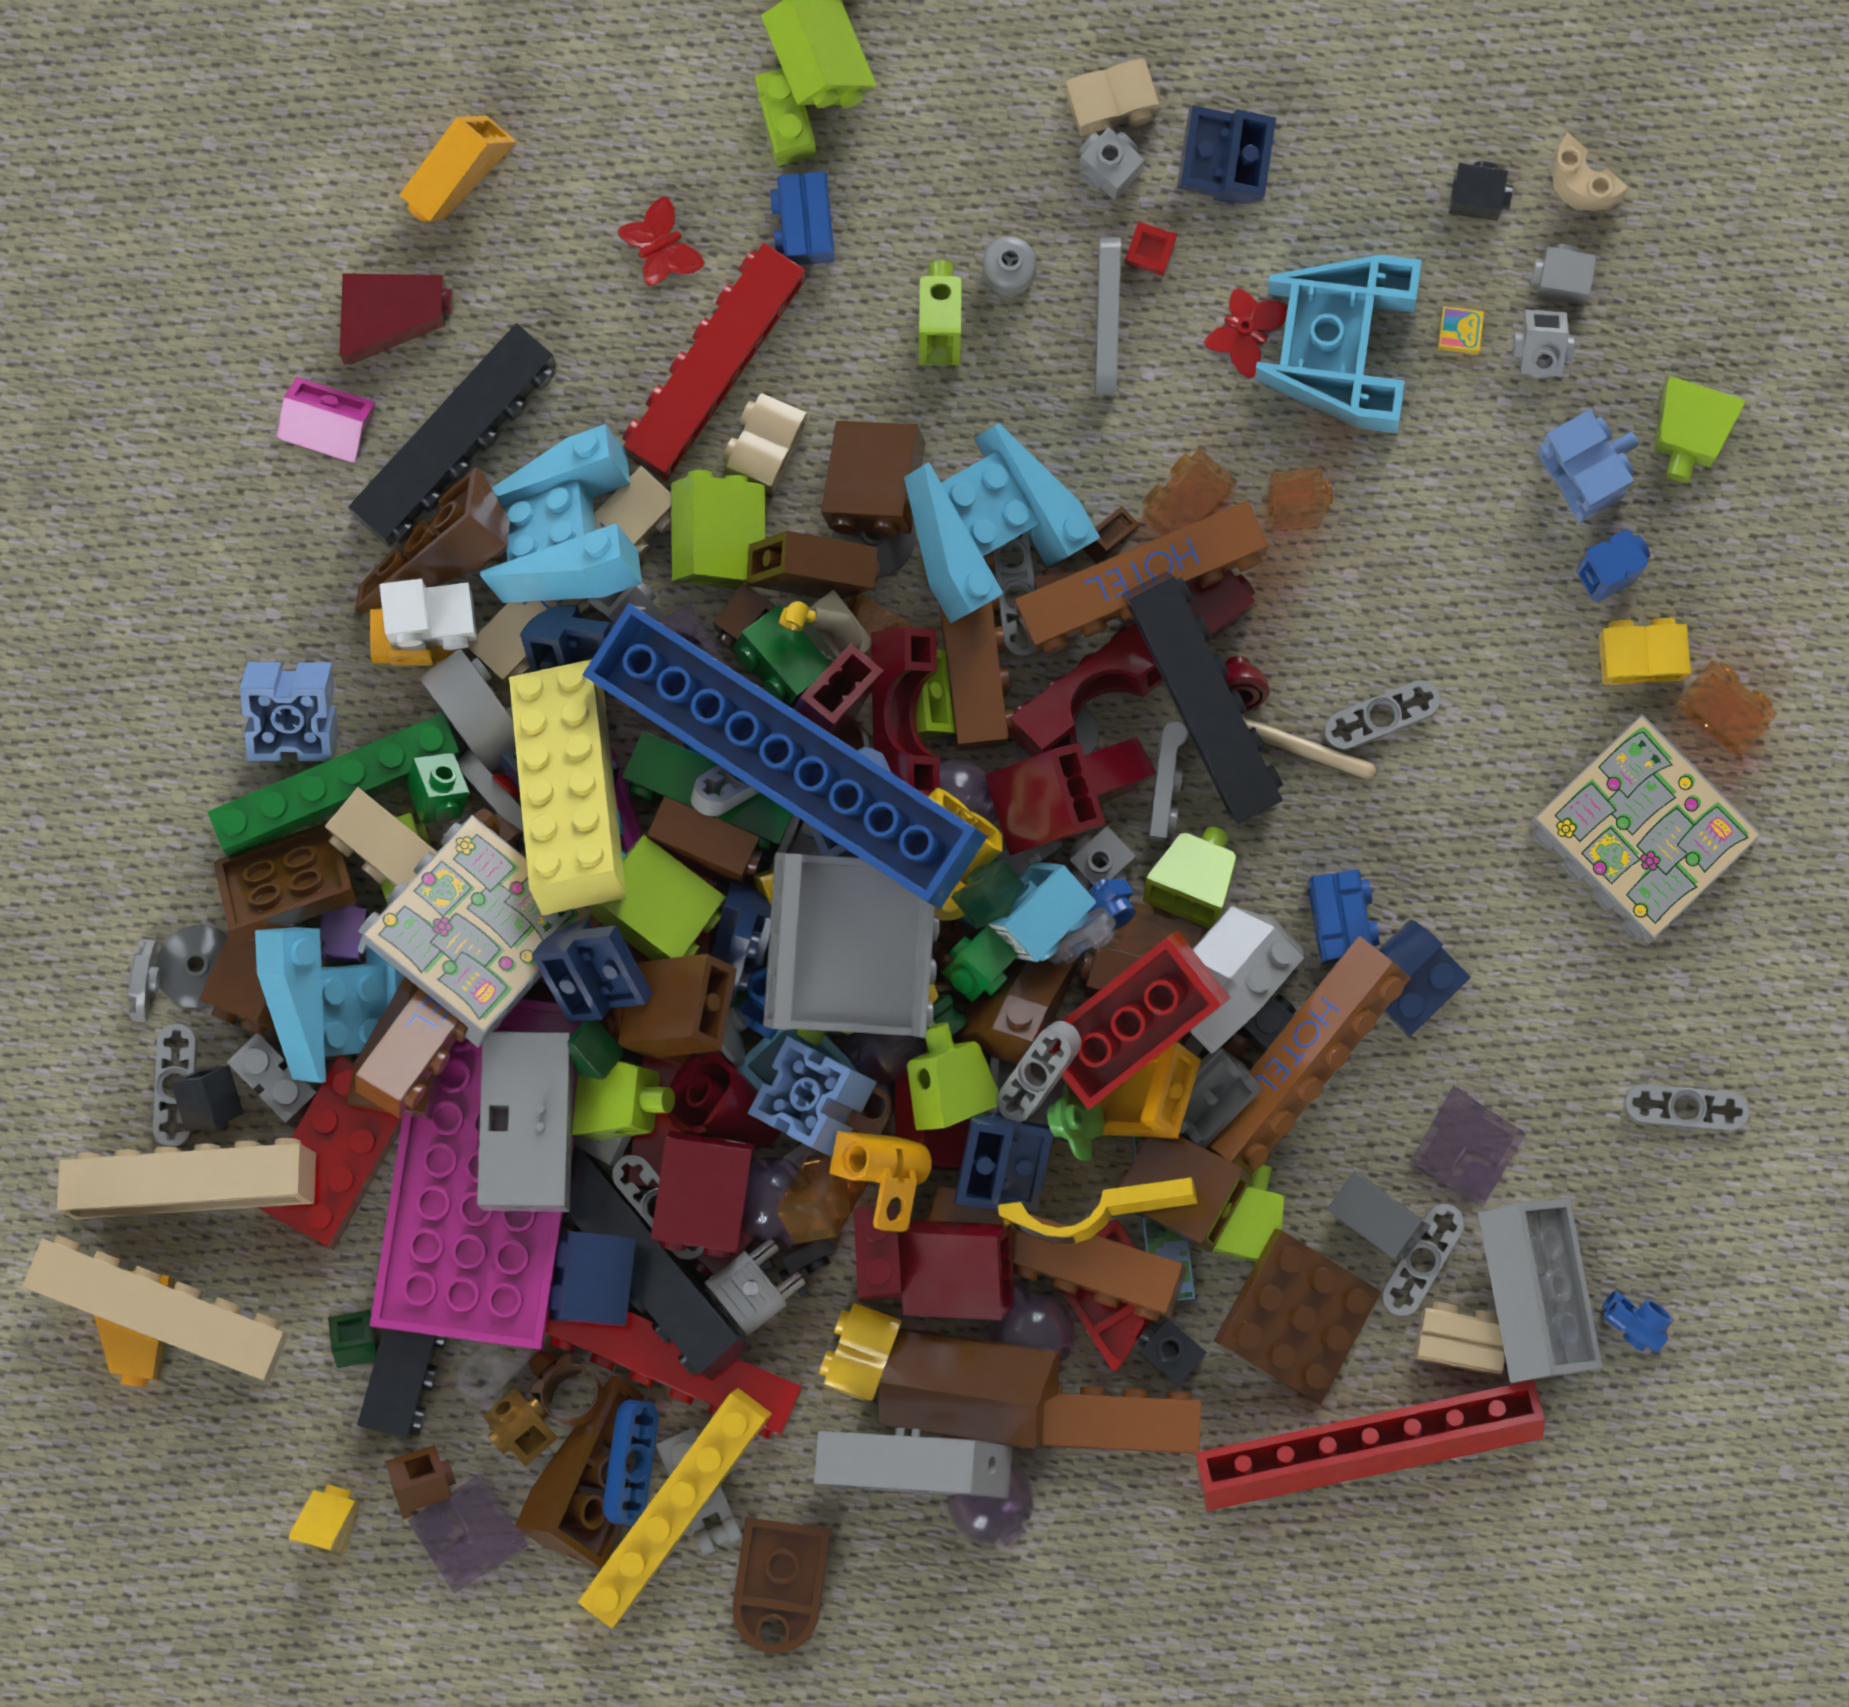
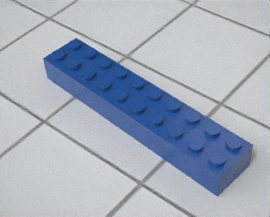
[582,603,988,909]

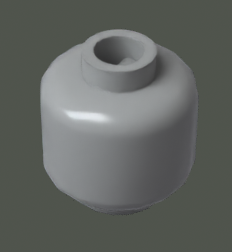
[983,237,1036,296]

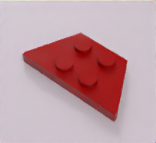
[1061,1220,1150,1373]

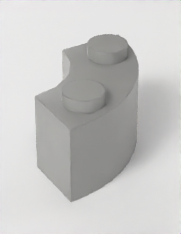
[419,648,516,773]

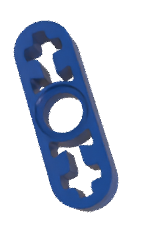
[603,1399,659,1526]

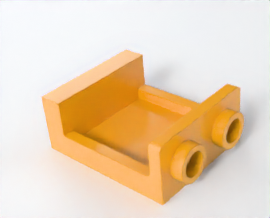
[1099,1042,1201,1139]

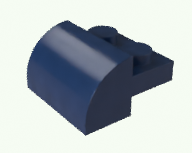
[1177,105,1276,204]
[520,605,611,693]
[711,881,772,1006]
[531,919,653,1023]
[1378,920,1471,1038]
[954,1112,1053,1212]
[549,1232,636,1326]

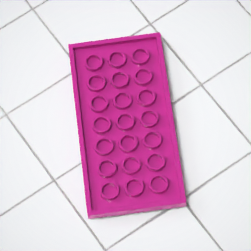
[370,999,584,1351]

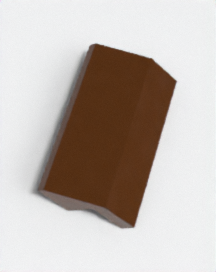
[878,1328,1059,1449]

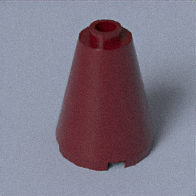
[668,1051,781,1148]

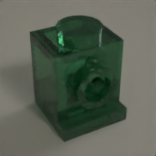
[951,859,1025,929]

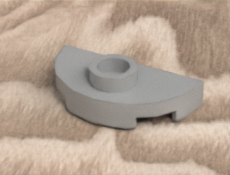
[128,939,161,1023]

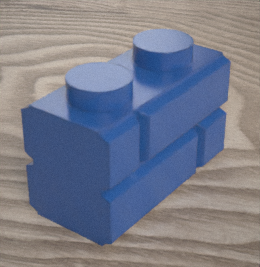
[770,171,835,265]
[1576,529,1651,603]
[1307,869,1380,965]

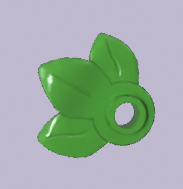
[1047,1082,1105,1161]

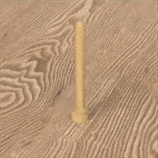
[1180,717,1376,779]

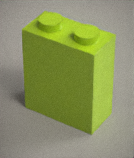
[761,0,877,109]
[671,470,765,590]
[587,835,726,961]

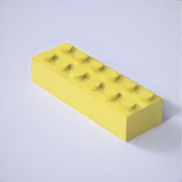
[509,659,626,916]

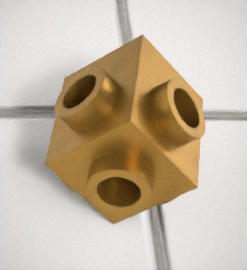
[483,1388,558,1467]

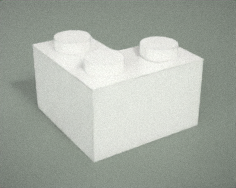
[379,579,478,650]

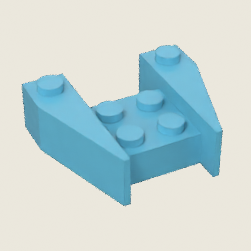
[1256,255,1422,433]
[904,423,1100,624]
[480,424,642,603]
[255,927,405,1083]

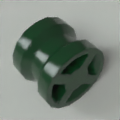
[932,992,967,1035]

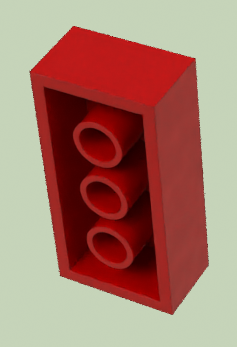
[1048,931,1231,1110]
[257,1055,403,1250]

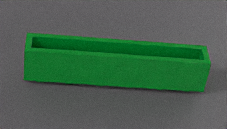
[207,713,461,856]

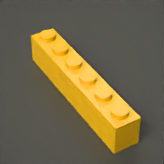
[577,1388,772,1629]

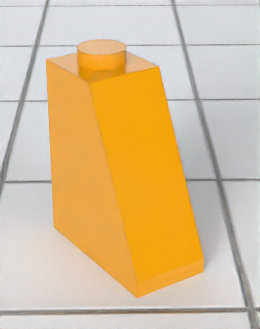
[399,115,516,222]
[94,1270,175,1388]

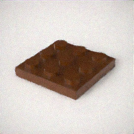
[213,821,357,944]
[1213,1228,1381,1404]

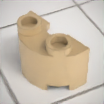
[1551,132,1629,212]

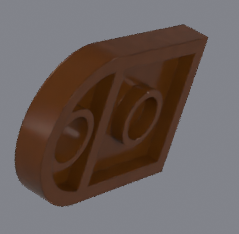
[732,1517,831,1654]

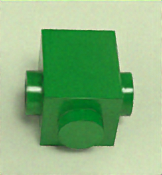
[406,753,469,824]
[942,925,1019,1003]

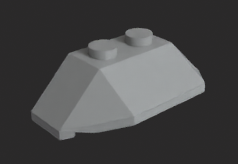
[1190,906,1304,1054]

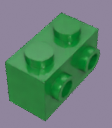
[732,605,831,708]

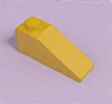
[289,1484,360,1552]

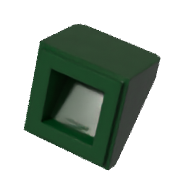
[567,1020,624,1080]
[328,1310,378,1368]

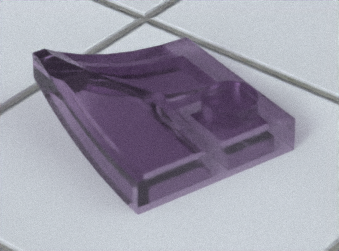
[1409,1085,1526,1208]
[407,1473,528,1593]

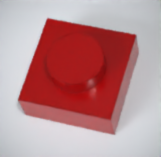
[1124,221,1178,277]

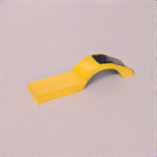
[998,1178,1197,1245]

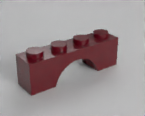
[1010,623,1164,757]
[871,627,940,797]

